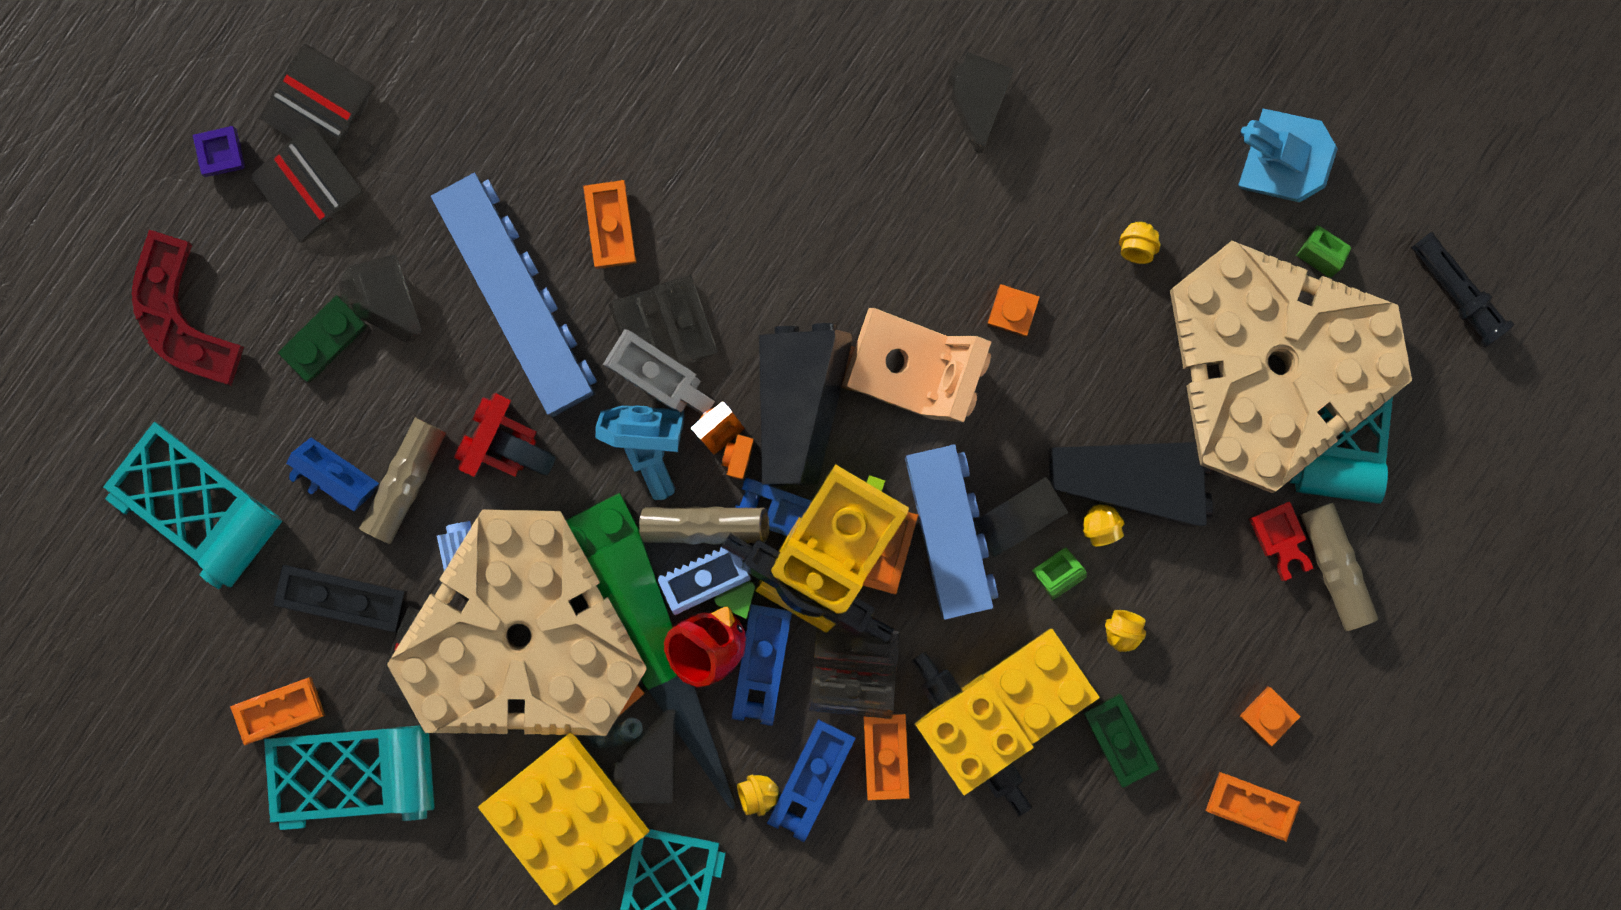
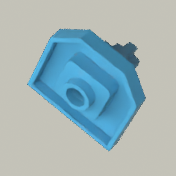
[1238,109,1338,202]
[595,406,685,500]

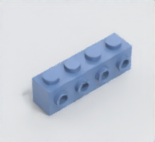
[905,445,998,620]

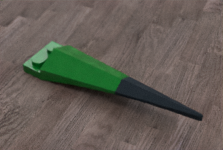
[566,492,735,810]

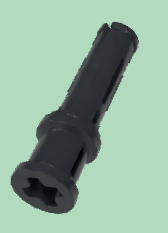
[1411,231,1515,348]

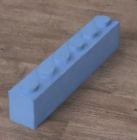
[431,172,597,418]

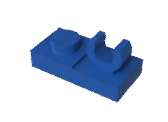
[286,437,379,511]

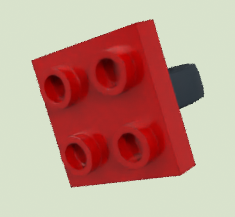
[454,393,556,477]

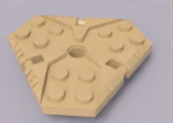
[1170,241,1412,493]
[387,509,647,736]

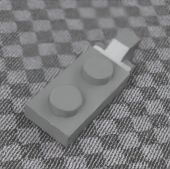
[603,329,715,414]

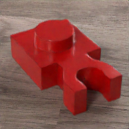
[1249,502,1314,581]

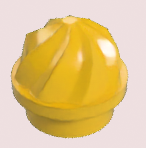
[1119,222,1161,264]
[1083,504,1124,546]
[1105,610,1146,652]
[737,775,779,816]

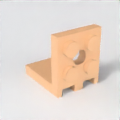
[842,308,991,422]

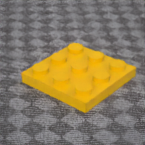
[478,732,650,905]

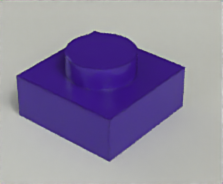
[193,126,245,177]

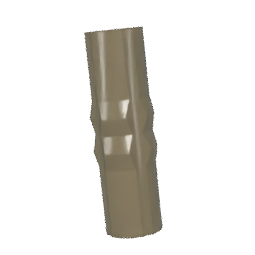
[359,417,447,544]
[1300,502,1379,631]
[639,506,769,545]

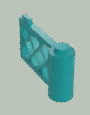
[1289,397,1393,504]
[103,422,283,589]
[264,725,435,830]
[620,829,726,910]

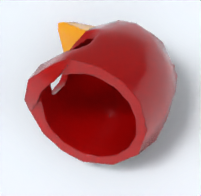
[664,607,746,687]

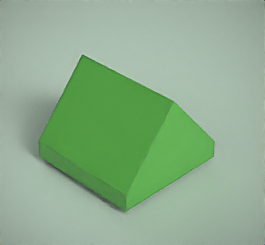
[1296,225,1351,279]
[1032,547,1087,601]
[714,581,756,619]

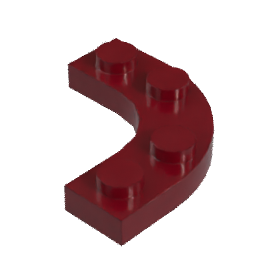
[132,229,244,386]

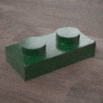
[278,295,368,383]
[1082,694,1159,788]

